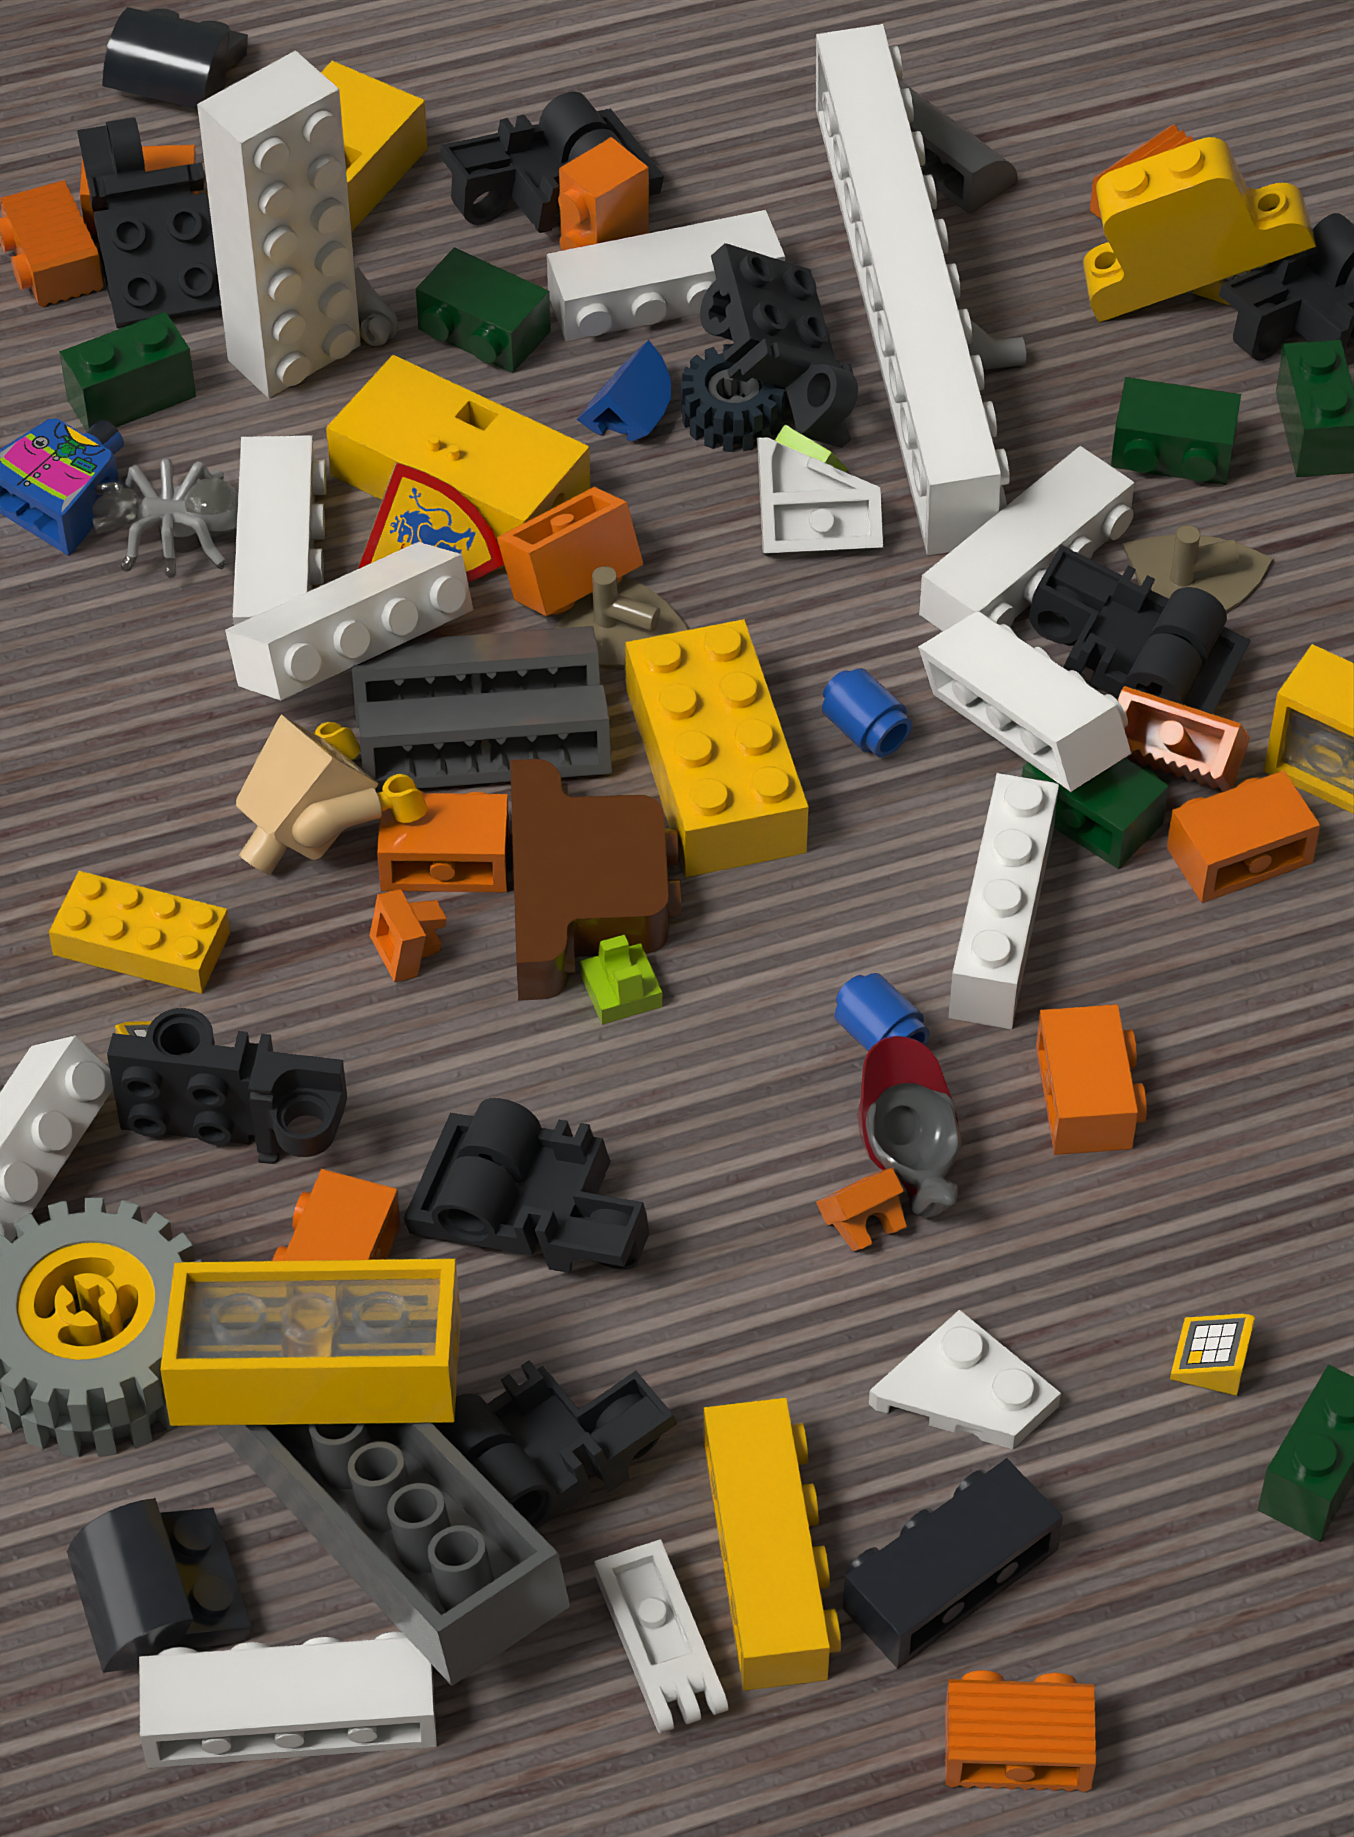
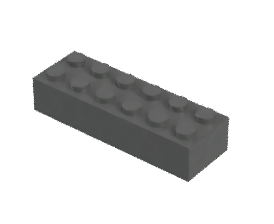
[217,1423,570,1686]

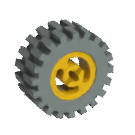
[0,1198,201,1457]

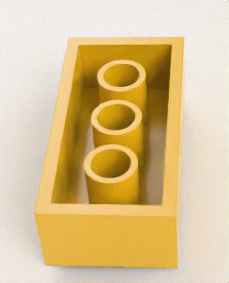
[625,619,809,878]

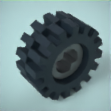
[681,344,786,452]

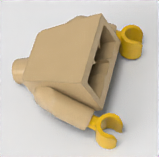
[236,715,427,875]

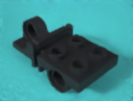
[439,92,664,233]
[77,117,222,328]
[1219,213,1354,361]
[700,243,858,448]
[1029,545,1251,714]
[107,1008,347,1164]
[404,1098,649,1273]
[432,1360,677,1530]

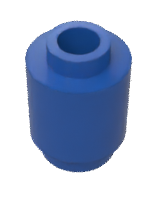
[822,668,912,757]
[834,973,930,1052]

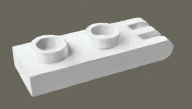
[594,1539,728,1734]

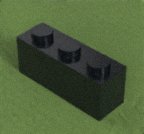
[843,1458,1063,1669]

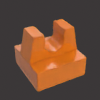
[369,889,447,983]
[816,1167,907,1251]

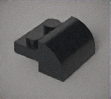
[102,7,248,109]
[67,1498,252,1673]

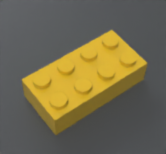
[49,871,231,994]

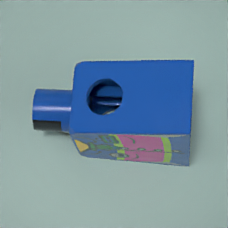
[0,418,124,556]

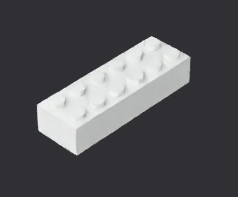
[197,51,361,398]

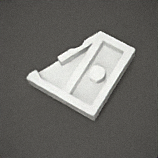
[757,437,883,553]
[869,1310,1061,1449]

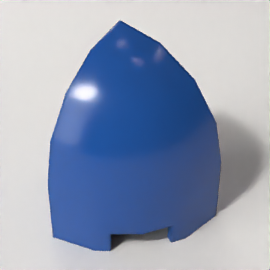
[576,340,671,441]

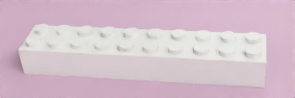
[816,24,1010,556]

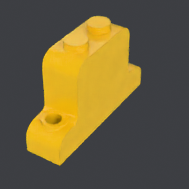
[1083,137,1316,322]

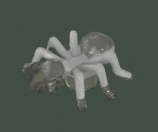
[93,458,238,578]

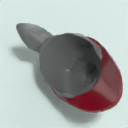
[857,1036,962,1218]

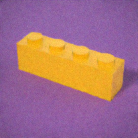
[703,1397,841,1691]

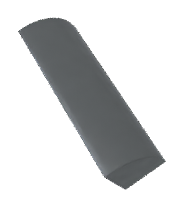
[898,80,1018,214]
[352,626,600,728]
[358,684,612,792]

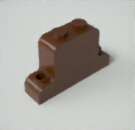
[510,759,681,1000]

